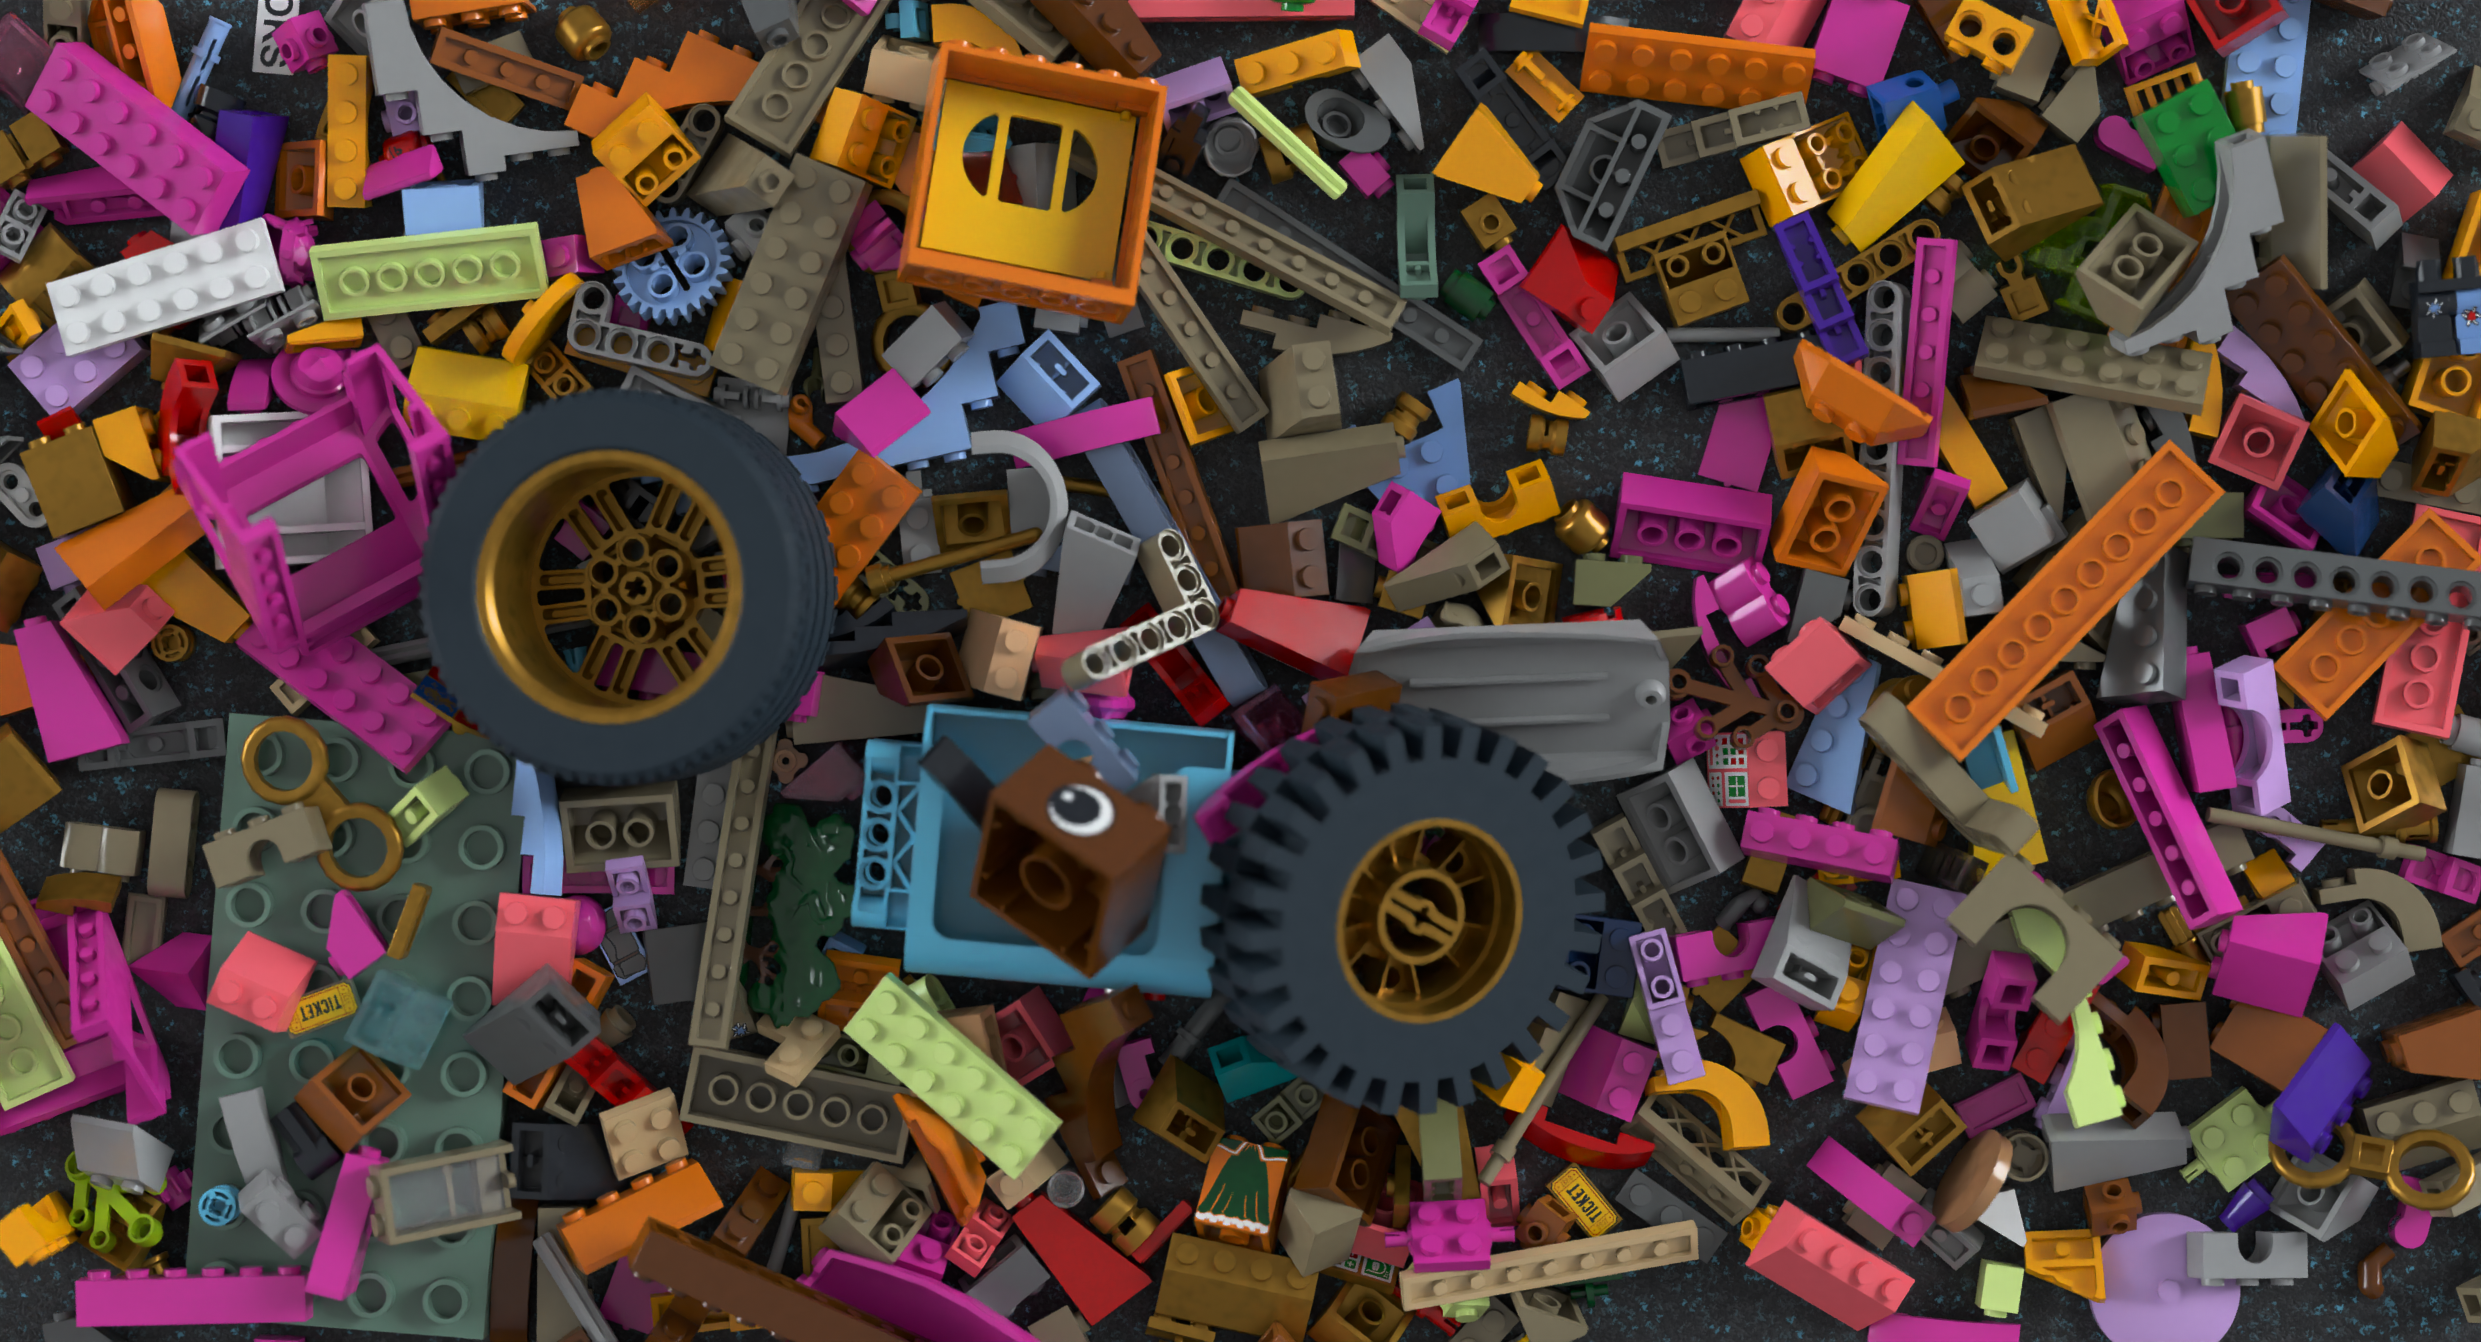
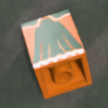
[1194,1135,1292,1254]

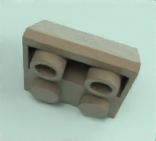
[818,1161,933,1265]

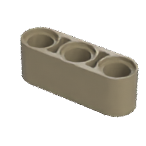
[656,103,725,207]
[147,787,200,899]

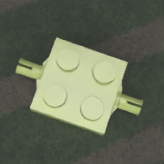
[2179,1086,2286,1192]

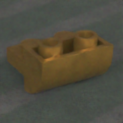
[0,222,97,328]

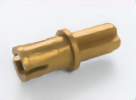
[2158,905,2211,965]

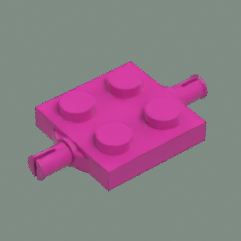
[1384,1199,1515,1273]

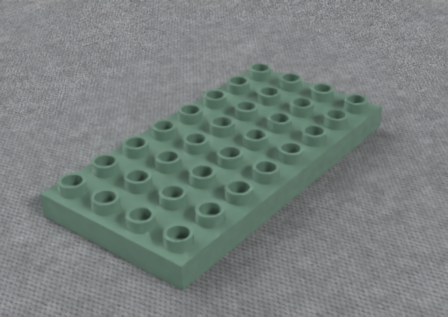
[186,713,528,1340]

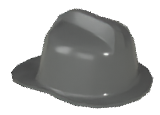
[1304,89,1391,154]

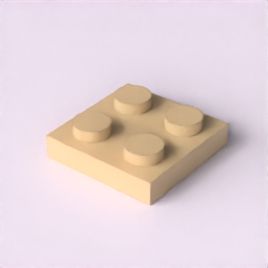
[598,1087,689,1181]

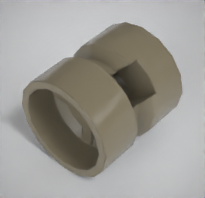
[2001,1128,2049,1182]

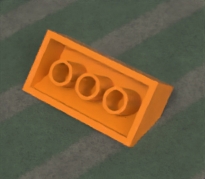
[555,1156,724,1275]

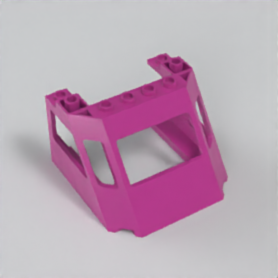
[172,343,457,656]
[0,898,171,1136]

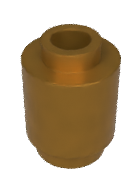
[2224,80,2267,133]

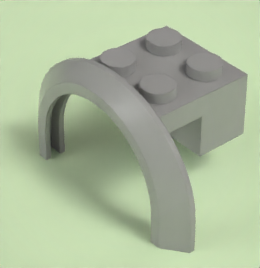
[971,430,1068,584]

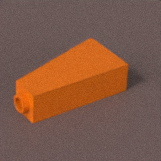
[54,488,215,611]

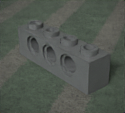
[52,585,182,734]

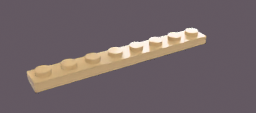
[1399,1220,1699,1311]

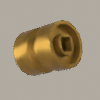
[1258,122,1321,185]
[1089,1185,1160,1257]

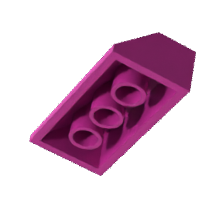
[1609,472,1773,574]

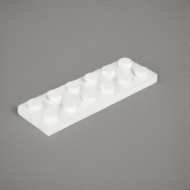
[46,217,286,358]

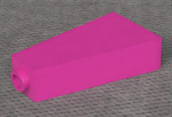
[14,615,130,763]
[2172,645,2237,793]
[304,1145,390,1301]

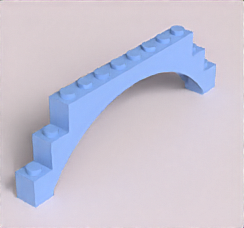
[630,302,1027,516]

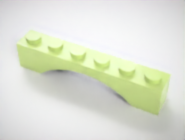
[2008,908,2126,1129]

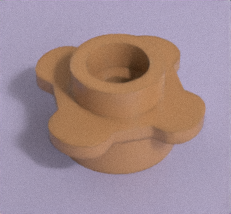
[772,738,808,784]

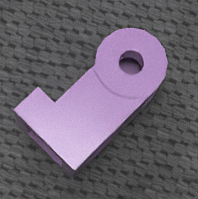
[2256,807,2325,872]

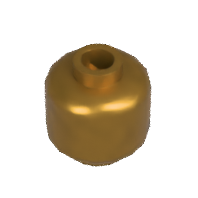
[555,5,612,62]
[1554,499,1610,554]

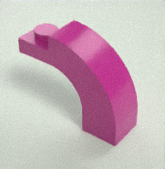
[1806,1136,1936,1248]

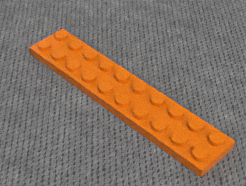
[1906,439,2225,763]

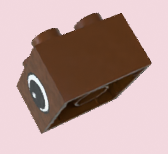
[969,743,1172,980]

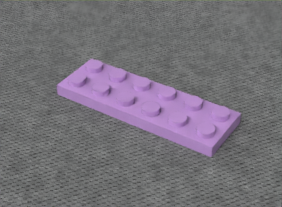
[1843,879,1967,1116]

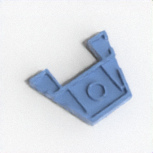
[1346,378,1471,508]

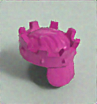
[262,213,318,288]

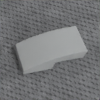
[0,188,47,264]

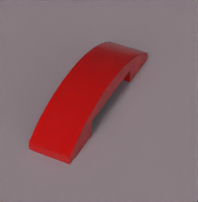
[1503,1105,1655,1169]

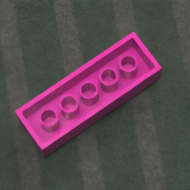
[25,42,250,236]

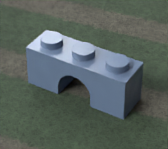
[1027,685,1139,793]

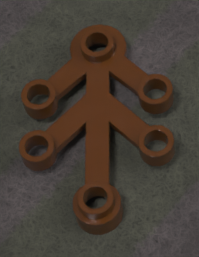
[1669,645,1804,751]

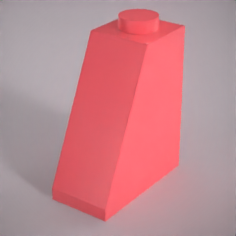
[1031,627,1133,697]

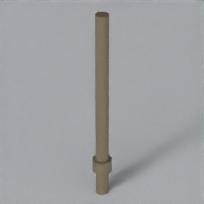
[2205,807,2426,862]
[1477,993,1609,1187]

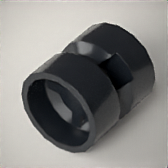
[186,83,247,142]

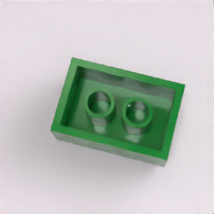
[2130,79,2236,218]

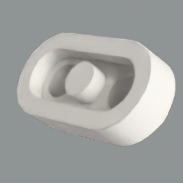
[0,463,48,528]

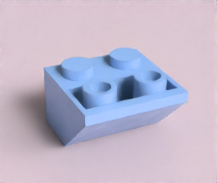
[996,329,1102,425]

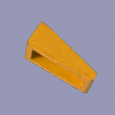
[2123,62,2203,117]
[284,317,364,354]

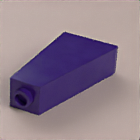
[203,110,289,235]

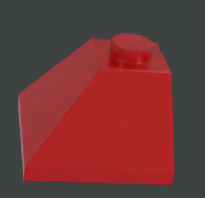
[1519,224,1619,334]

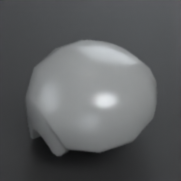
[1203,116,1259,178]

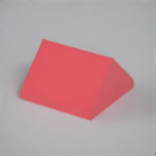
[2351,121,2453,223]
[2208,392,2310,491]

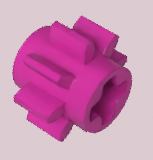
[149,1165,193,1212]

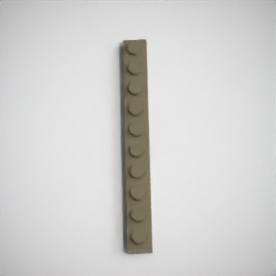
[1068,131,1408,336]
[688,730,778,1051]

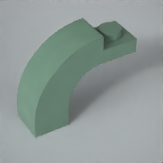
[1396,174,1438,300]

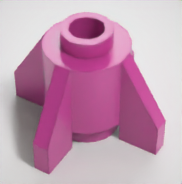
[850,200,904,272]

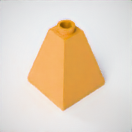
[1432,102,1544,203]

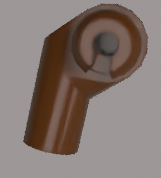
[2357,1242,2396,1299]

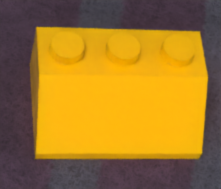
[403,345,530,440]

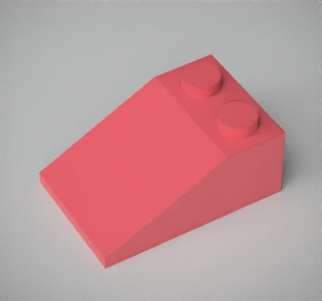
[492,892,581,1006]
[995,985,1073,1086]

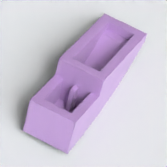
[2215,326,2305,420]

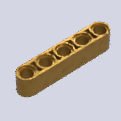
[1773,219,1941,333]

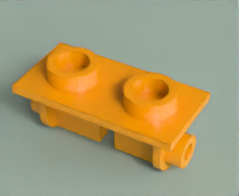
[1505,51,1585,124]

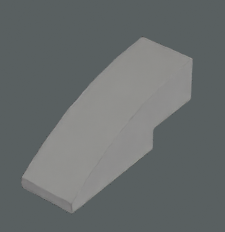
[219,1086,291,1186]

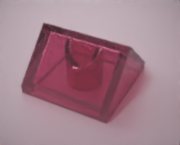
[0,11,54,115]

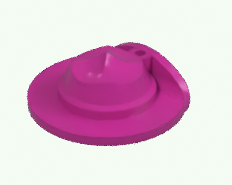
[271,347,356,415]

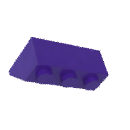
[2269,1022,2373,1163]

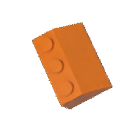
[1769,446,1889,577]

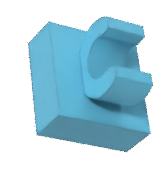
[885,0,930,42]

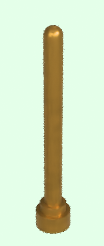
[865,527,1043,596]

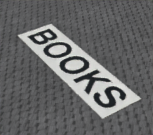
[252,0,300,75]

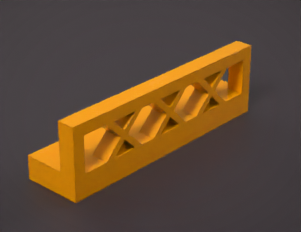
[2047,0,2129,66]

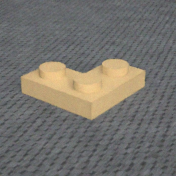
[756,1014,841,1087]

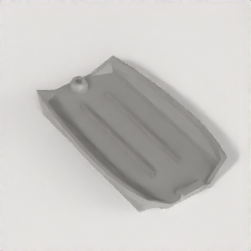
[1348,620,1670,785]

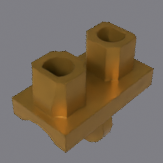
[1145,1312,1216,1342]

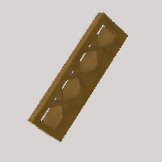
[1611,189,1768,284]

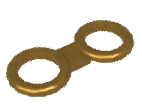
[848,189,952,388]
[241,715,404,892]
[2268,1122,2476,1211]

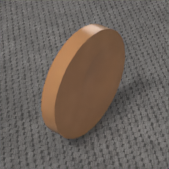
[1932,1129,2013,1232]

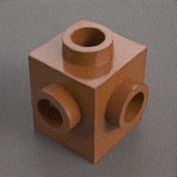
[2083,1177,2142,1237]
[1515,1194,1578,1249]

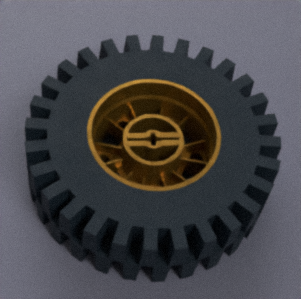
[1200,703,1605,1115]

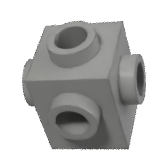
[725,209,771,263]

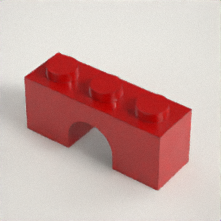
[2011,985,2100,1085]

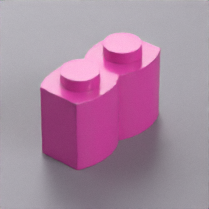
[1708,556,1791,647]

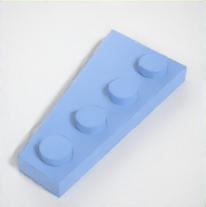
[1787,658,1882,816]

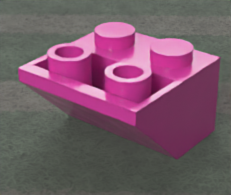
[2096,0,2196,86]
[892,1210,961,1282]

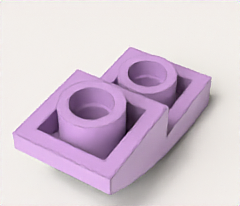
[605,855,658,934]

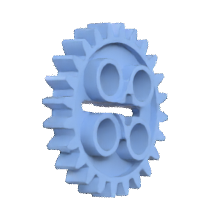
[612,207,735,326]

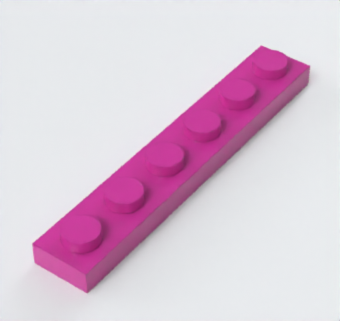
[1897,237,1958,467]

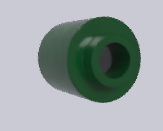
[1439,269,1496,323]

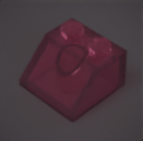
[780,741,865,802]

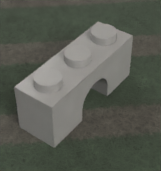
[2186,1231,2308,1286]

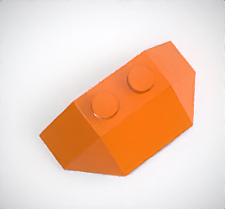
[87,0,182,109]
[1793,338,1933,446]
[892,1093,987,1227]

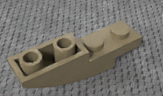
[1240,305,1393,357]

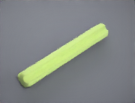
[1228,86,1347,200]

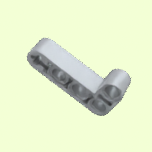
[567,281,715,381]

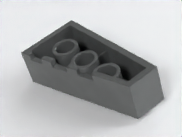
[2096,546,2188,708]

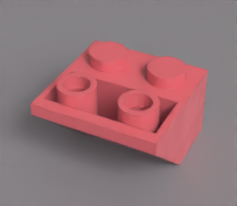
[1764,616,1872,715]

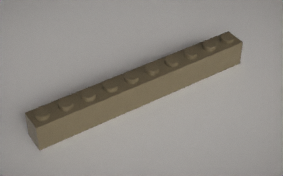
[1945,823,2255,999]

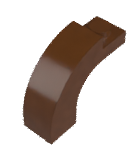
[2089,992,2169,1129]

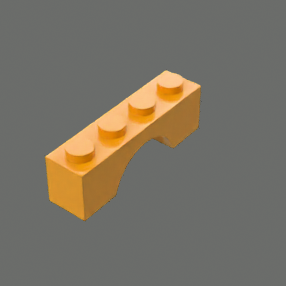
[327,54,373,208]
[0,1190,82,1267]

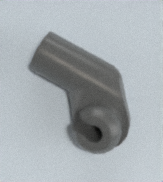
[1715,888,1770,931]

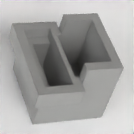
[1968,478,2069,574]

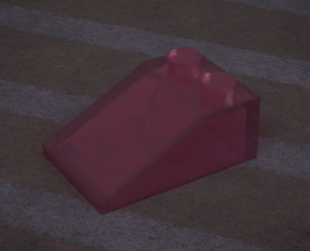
[1231,683,1304,756]

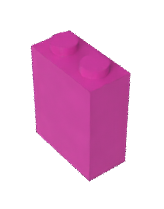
[1812,0,1910,98]

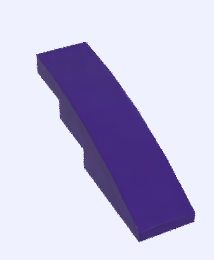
[1773,211,1870,365]

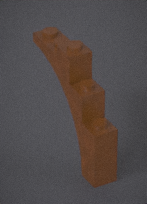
[645,1166,791,1342]

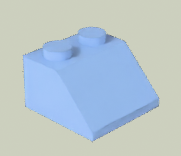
[402,179,484,236]

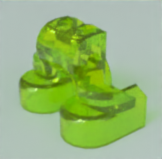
[2026,183,2152,327]

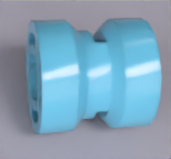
[198,1184,241,1226]

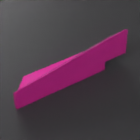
[25,166,165,225]

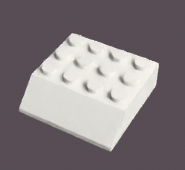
[206,411,373,570]

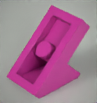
[1909,468,1971,541]

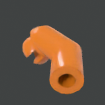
[788,394,827,450]

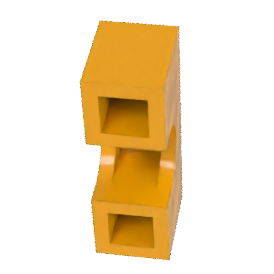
[1234,29,1361,98]
[1435,459,1561,539]

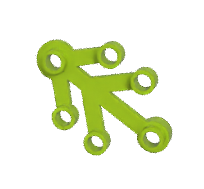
[65,1151,167,1253]

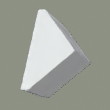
[1977,1185,2027,1247]

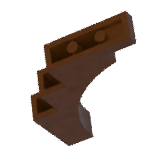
[1044,983,1154,1200]

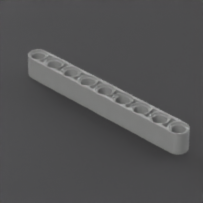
[1853,280,1911,617]

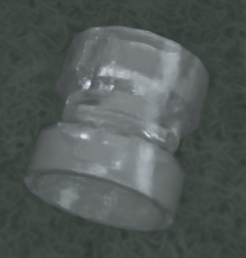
[1047,1167,1086,1208]

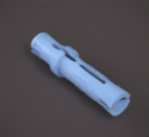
[172,15,233,120]

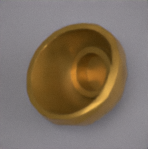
[2086,769,2137,830]

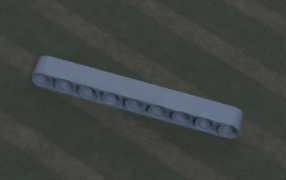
[1071,398,1268,707]

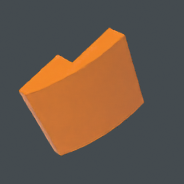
[818,949,901,1032]

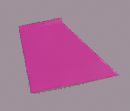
[128,932,212,1011]

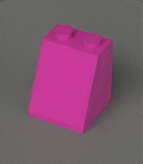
[2208,912,2329,1018]

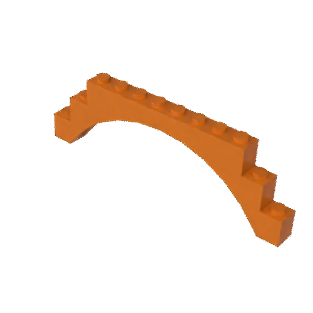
[564,29,985,311]

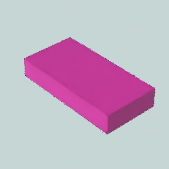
[1952,1071,2037,1139]

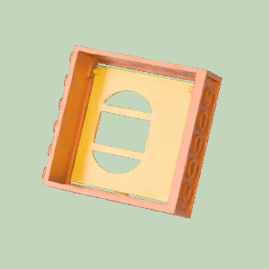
[896,39,1168,324]

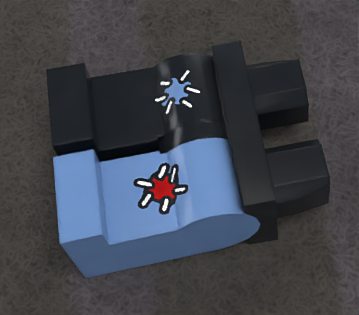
[2409,256,2481,359]

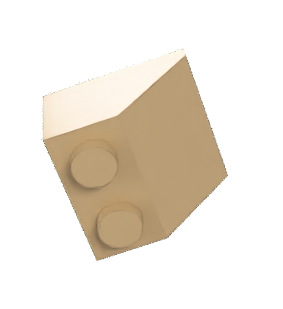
[863,34,947,112]

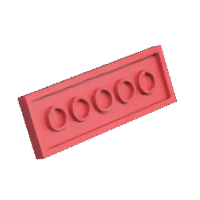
[2371,504,2481,740]

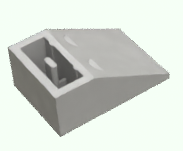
[1751,875,1852,1011]

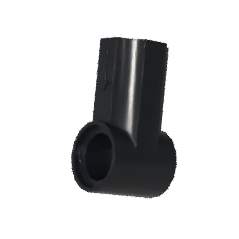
[270,1101,344,1181]

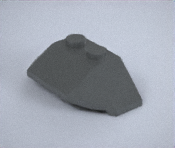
[1554,99,1672,253]

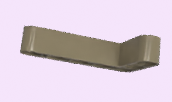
[1061,529,1220,691]
[1858,692,2040,857]

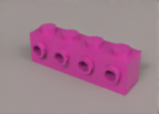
[1740,807,1900,884]

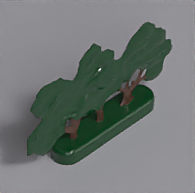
[739,803,856,1029]

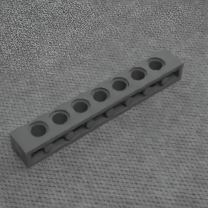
[2185,536,2481,631]

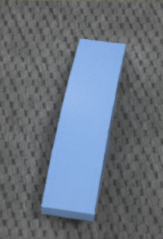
[511,760,564,896]

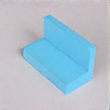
[1963,724,2019,794]

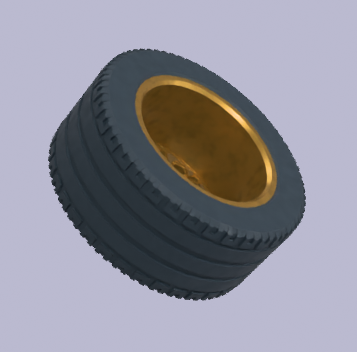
[418,388,838,786]

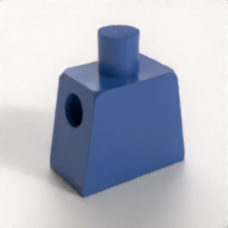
[1866,70,1960,142]

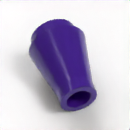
[2218,1177,2275,1233]

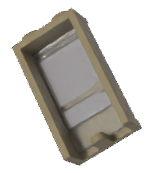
[366,1139,522,1246]

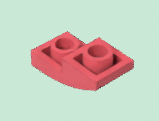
[944,1197,1013,1278]

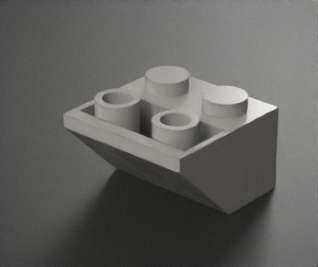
[2320,899,2415,1011]

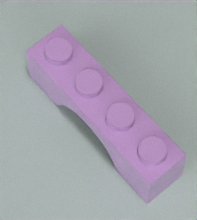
[2214,655,2291,817]

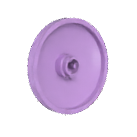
[2089,1212,2240,1342]

